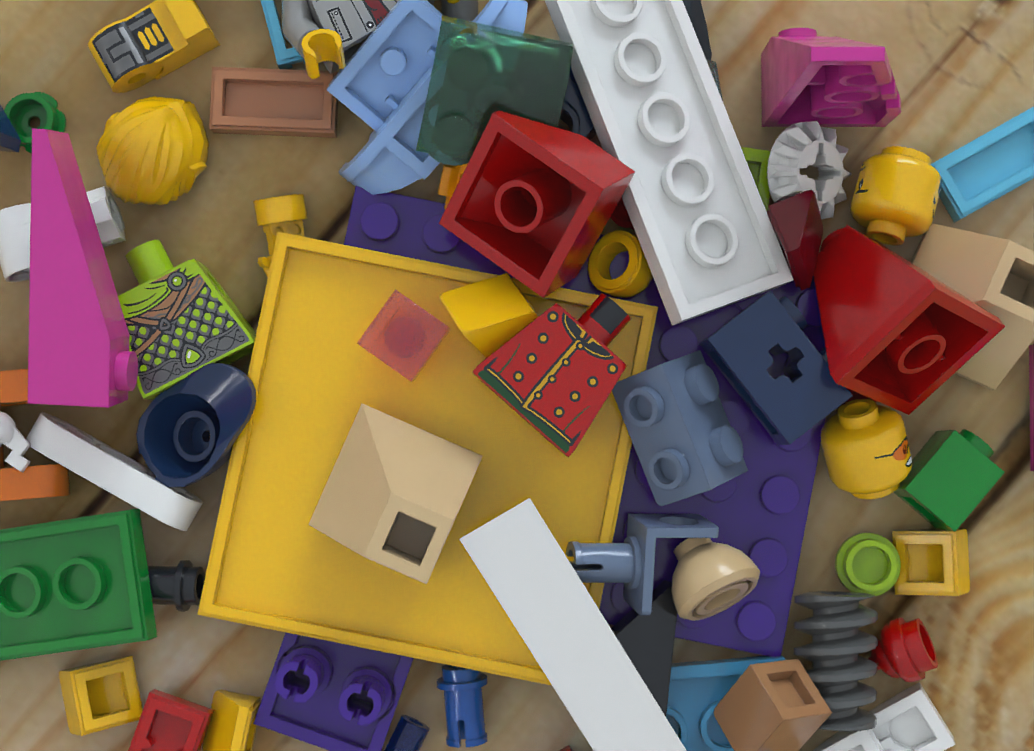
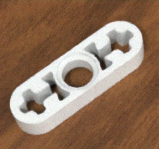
[26,412,203,531]

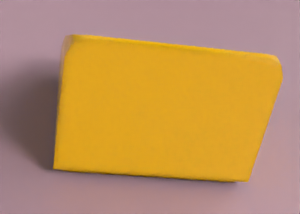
[439,273,539,358]
[892,529,970,596]
[59,656,143,736]
[203,689,261,751]

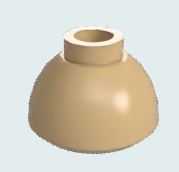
[671,538,760,621]

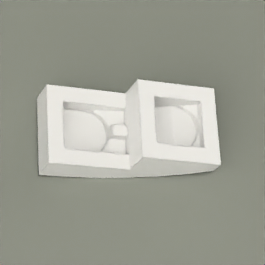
[813,682,956,751]

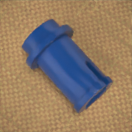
[437,665,488,748]

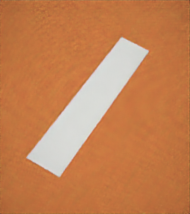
[460,498,687,751]

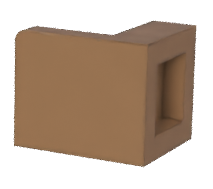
[714,659,832,751]

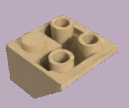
[910,223,1034,391]
[308,403,483,584]

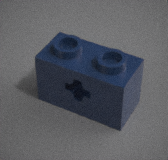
[700,290,853,445]

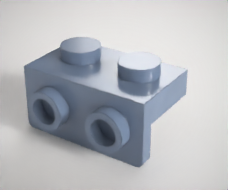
[612,350,748,506]

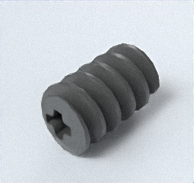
[793,591,878,731]

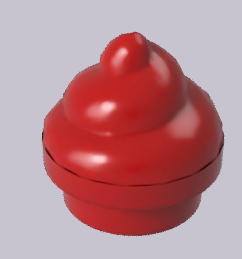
[868,617,938,683]

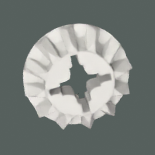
[767,121,852,219]

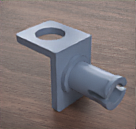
[566,513,719,615]

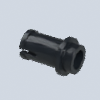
[148,560,205,612]

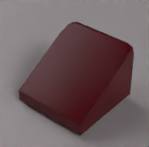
[767,190,823,291]

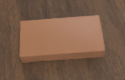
[209,67,339,138]

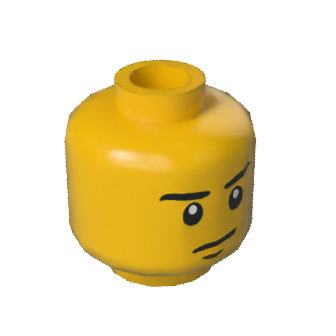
[850,146,942,246]

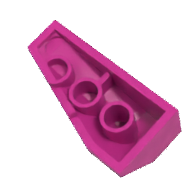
[28,128,138,408]

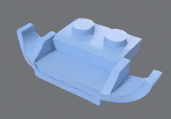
[326,0,528,195]

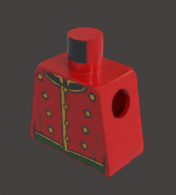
[472,293,631,457]

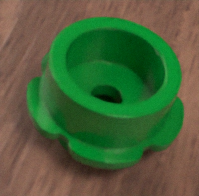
[4,92,66,153]

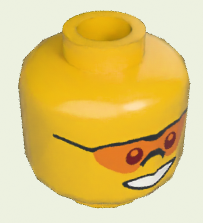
[821,399,912,499]

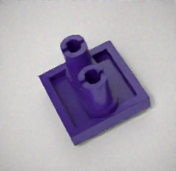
[253,633,414,751]

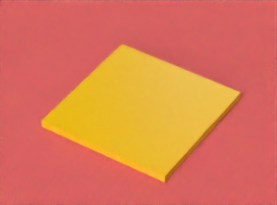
[197,232,658,686]

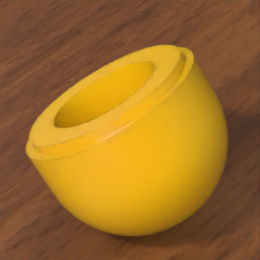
[588,230,653,298]

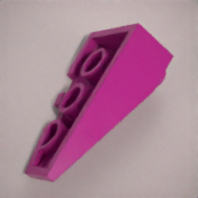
[761,28,901,127]

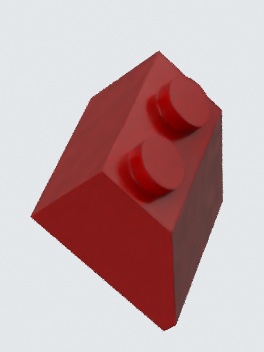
[439,110,635,298]

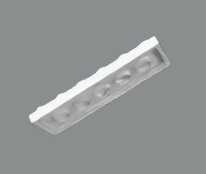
[545,0,794,326]

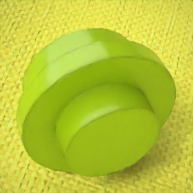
[835,533,901,596]

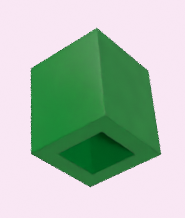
[894,429,1005,532]

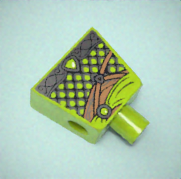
[118,240,256,400]

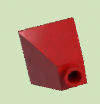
[814,225,1005,415]

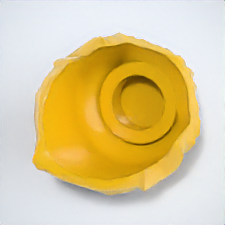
[96,96,209,205]

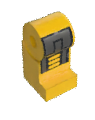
[88,0,220,93]

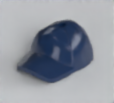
[136,363,256,487]

